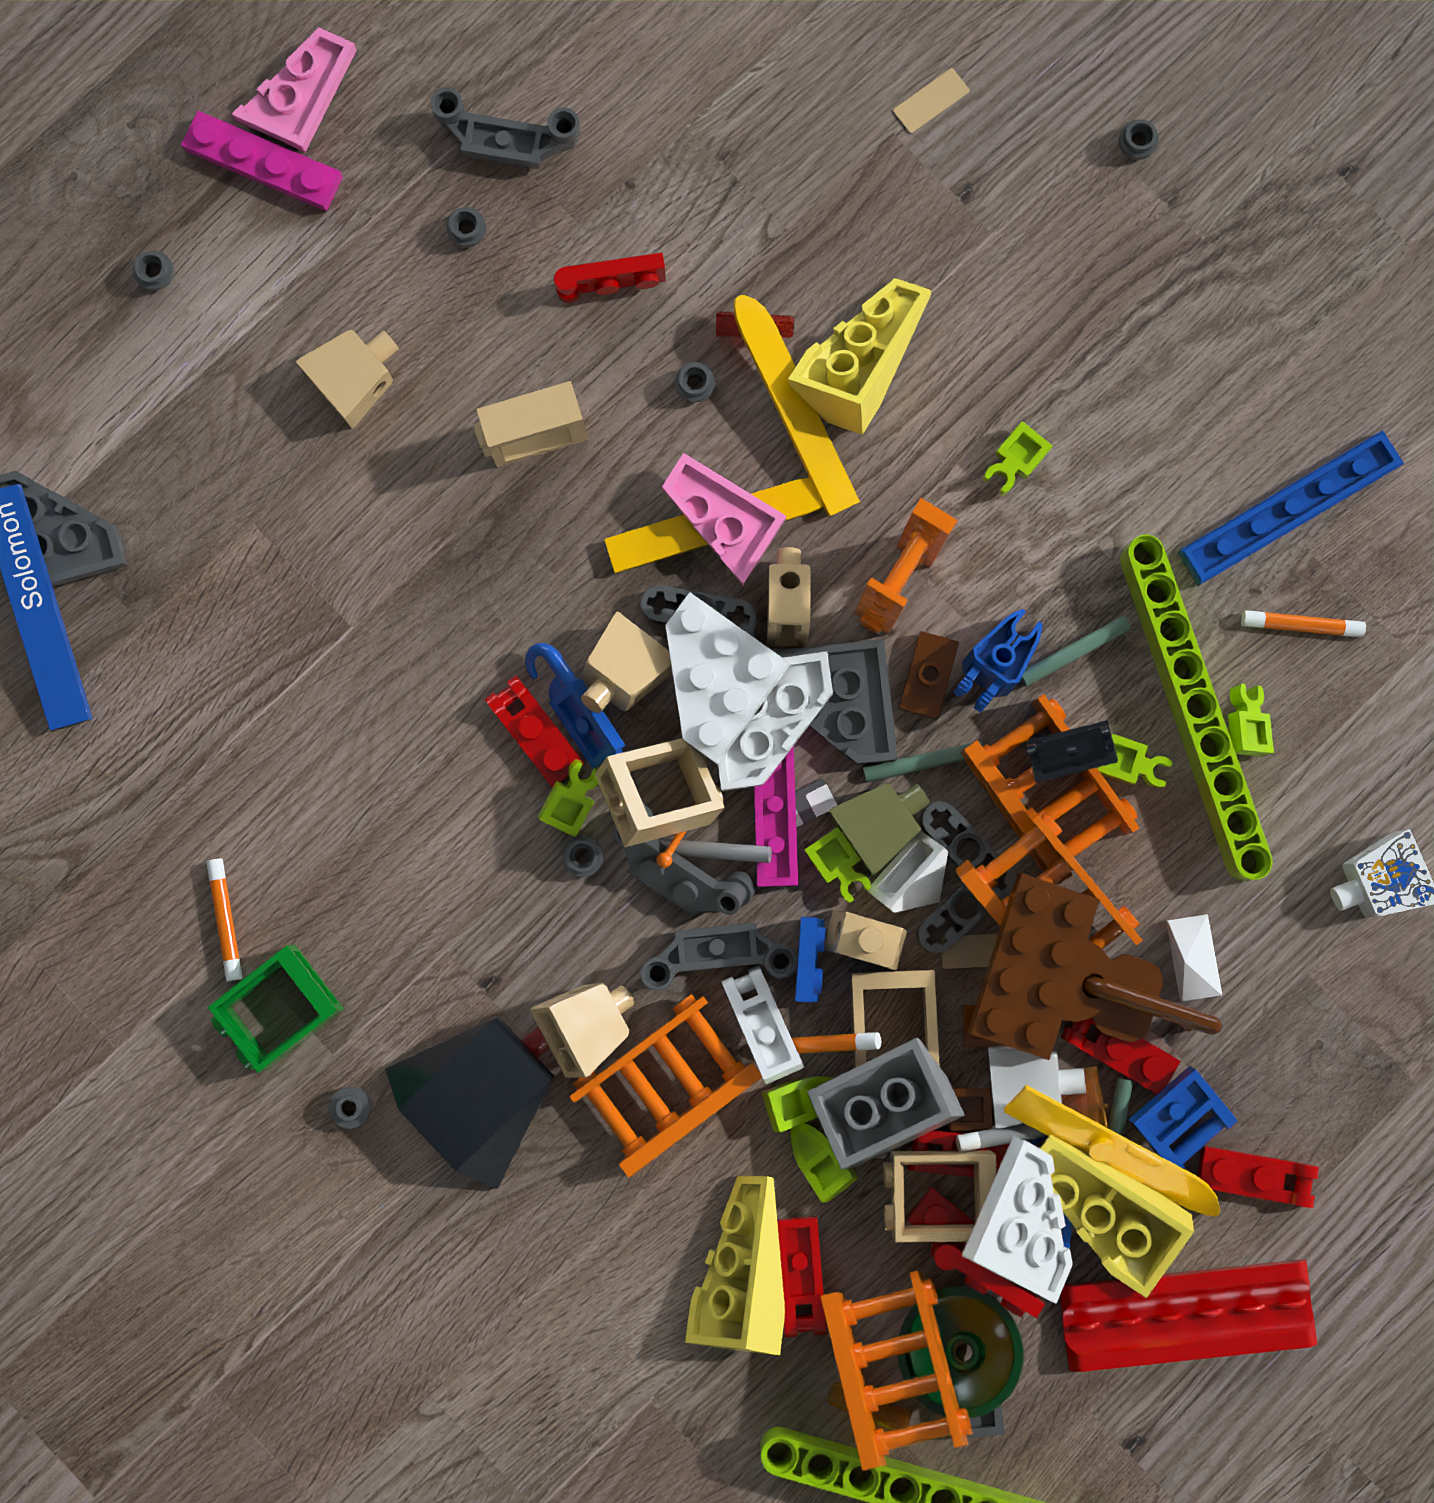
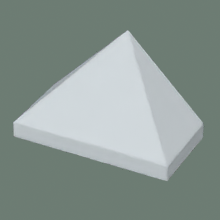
[867,830,948,913]
[1166,914,1222,1002]

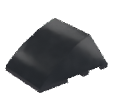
[385,1016,555,1189]

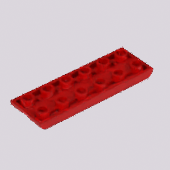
[1059,1259,1317,1372]

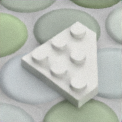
[666,592,790,765]
[718,651,833,791]
[962,1136,1073,1303]

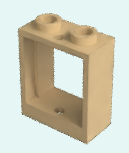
[473,381,588,467]
[595,738,725,847]
[849,970,939,1069]
[883,1150,996,1242]

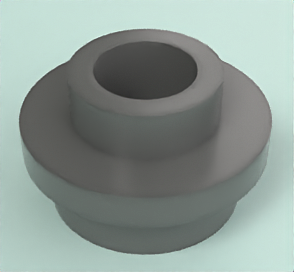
[1118,119,1159,160]
[446,207,486,248]
[133,251,174,291]
[675,362,715,402]
[562,836,603,877]
[329,1087,371,1129]

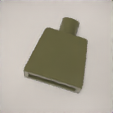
[827,782,930,876]

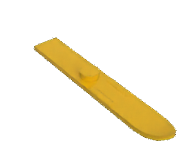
[733,295,860,517]
[604,478,823,574]
[1004,1085,1221,1217]

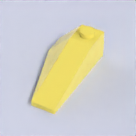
[788,278,931,435]
[1040,1134,1194,1298]
[685,1176,785,1355]

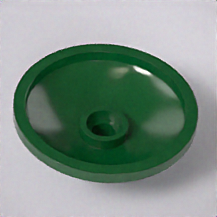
[897,1286,1024,1419]

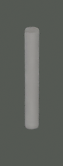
[656,838,772,863]

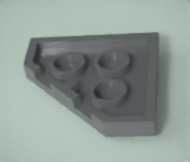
[0,471,128,597]
[774,639,898,765]

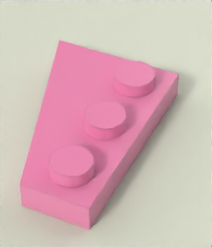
[232,28,357,152]
[662,453,786,587]

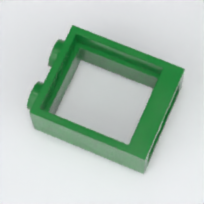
[208,945,345,1073]

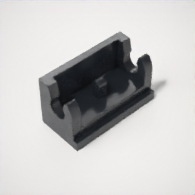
[1027,720,1118,783]

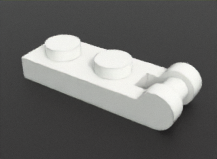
[721,965,804,1084]

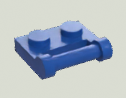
[795,917,825,1002]
[1128,1066,1238,1169]

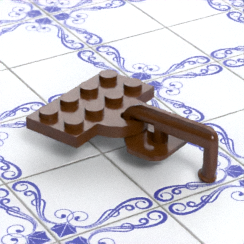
[967,873,1222,1060]

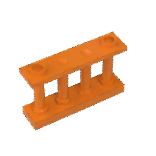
[854,498,958,634]
[960,694,1139,885]
[955,808,1143,949]
[569,994,762,1178]
[821,1271,972,1470]

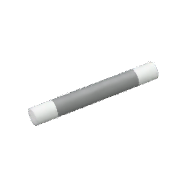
[956,1123,1048,1152]

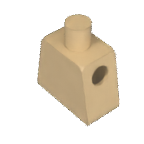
[296,330,399,429]
[767,547,810,648]
[581,611,672,713]
[824,910,907,971]
[530,983,634,1078]

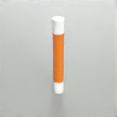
[1241,610,1366,638]
[206,858,243,982]
[791,1032,881,1054]

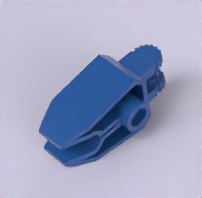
[953,609,1042,713]

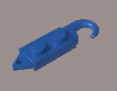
[525,643,626,769]

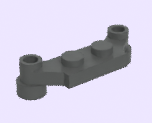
[430,87,580,169]
[613,804,755,917]
[641,922,798,991]

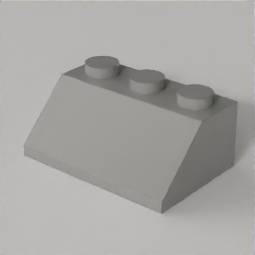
[807,1038,965,1169]

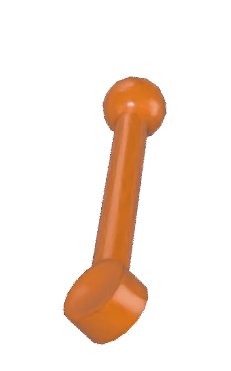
[656,803,696,868]

